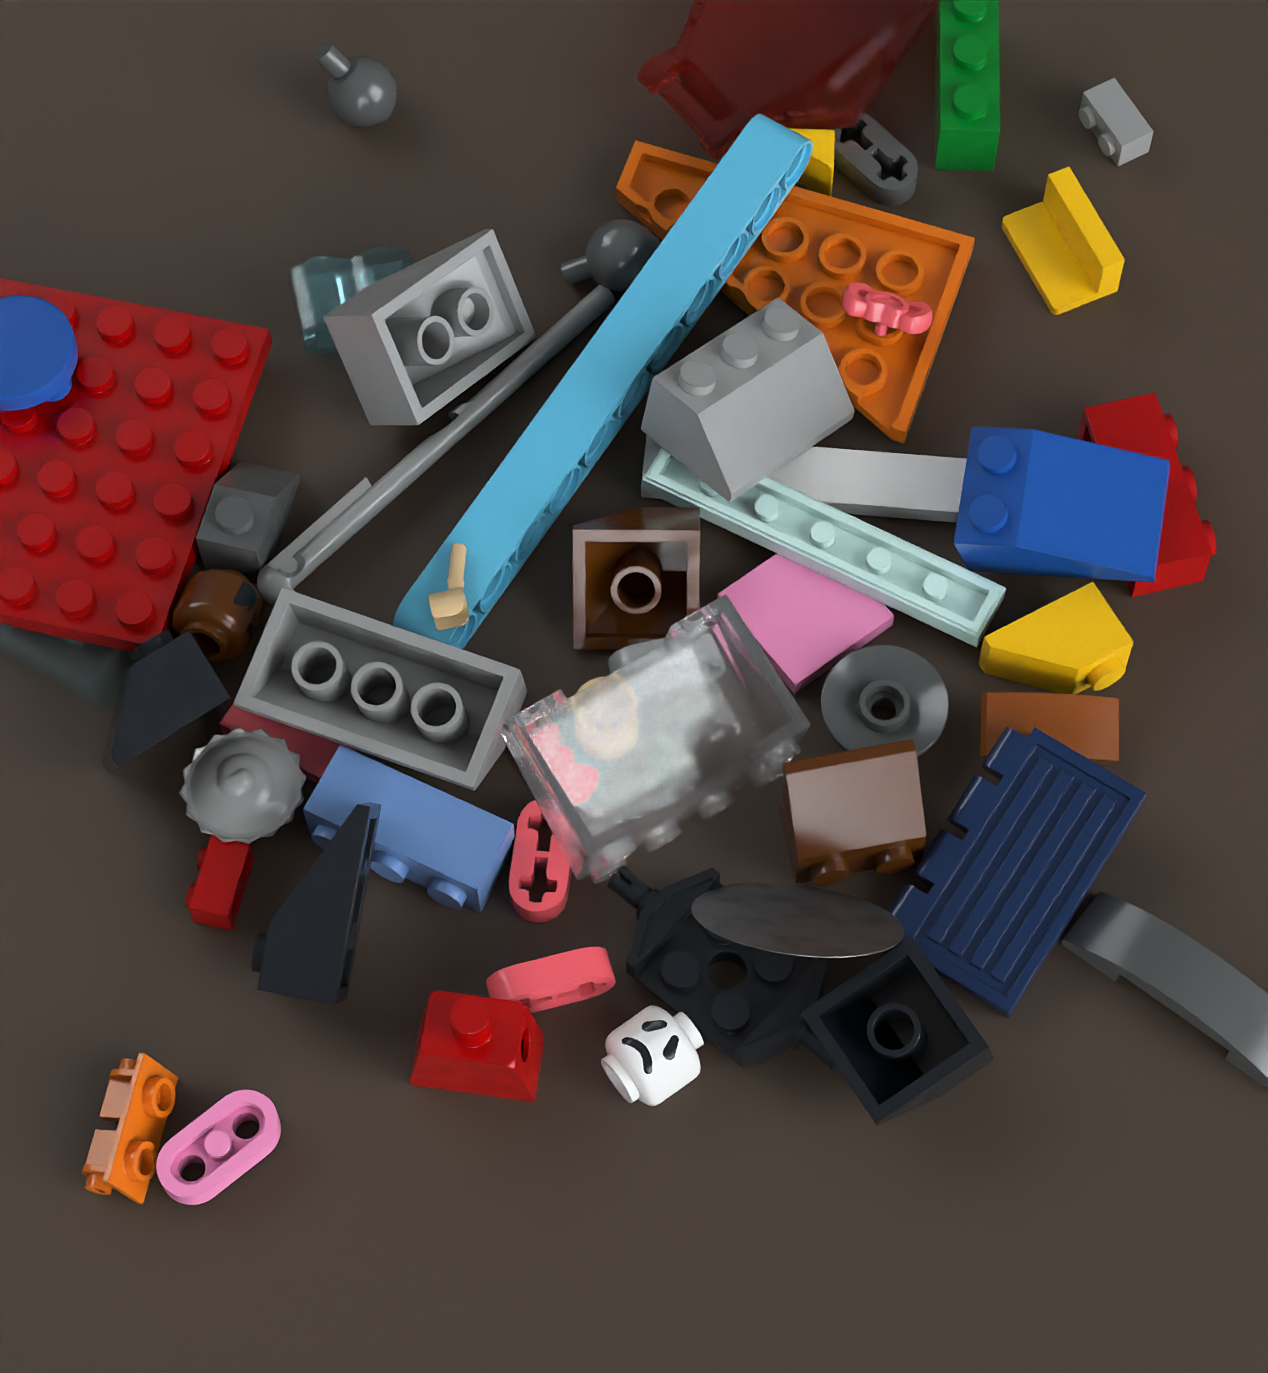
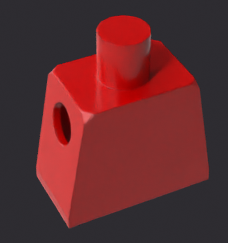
[409,990,545,1102]

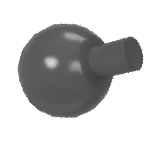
[314,42,398,128]
[561,219,660,292]

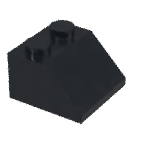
[102,629,231,773]
[800,936,994,1126]

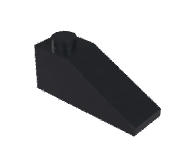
[251,802,382,1005]

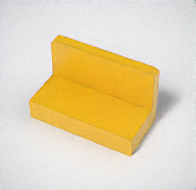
[1001,167,1125,315]

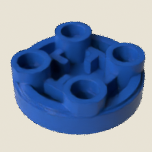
[0,295,78,411]

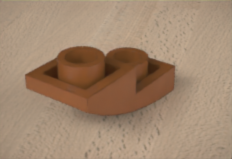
[980,692,1119,765]

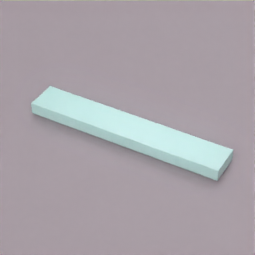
[642,448,1006,647]

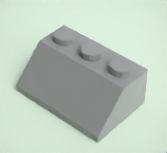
[641,298,855,503]

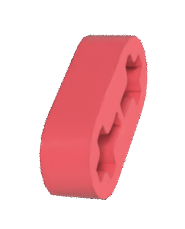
[509,797,576,923]
[486,947,616,1013]

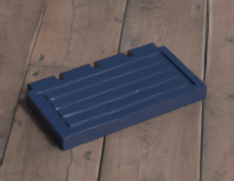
[888,727,1147,1018]

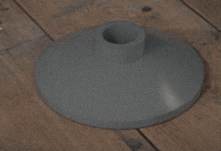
[820,645,949,757]

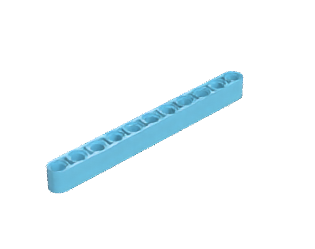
[393,114,813,649]

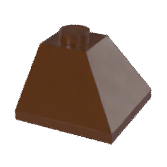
[573,507,700,650]

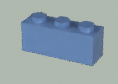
[303,745,515,913]

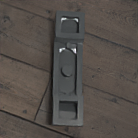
[1061,891,1268,1089]

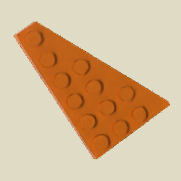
[616,140,975,443]

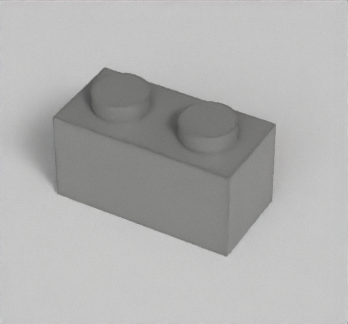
[1079,77,1154,167]

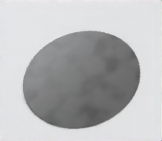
[691,883,904,958]

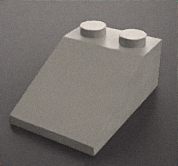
[323,229,537,425]

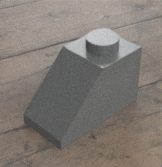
[196,461,301,584]

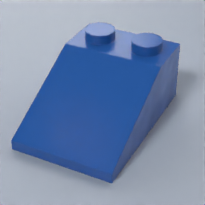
[954,426,1171,582]

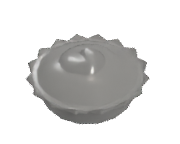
[179,727,307,844]

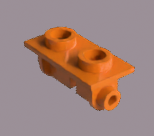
[82,1053,179,1204]

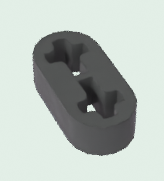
[825,109,919,206]

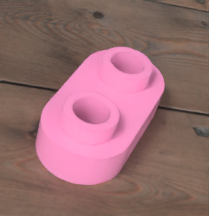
[156,1090,281,1205]

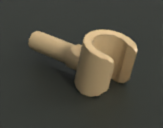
[428,543,469,631]

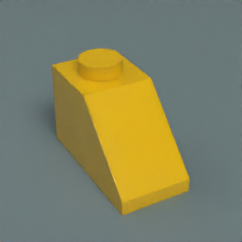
[978,582,1134,694]

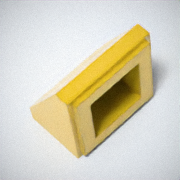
[789,128,835,197]

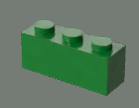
[935,0,1000,171]

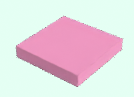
[717,554,894,694]

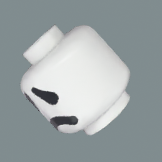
[601,1005,704,1106]

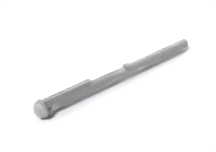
[257,285,615,606]

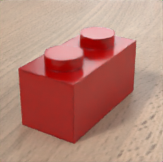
[185,834,255,931]

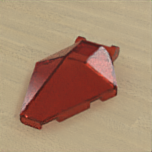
[637,0,938,159]

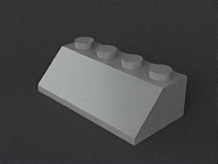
[233,588,528,791]

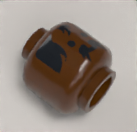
[171,569,264,663]

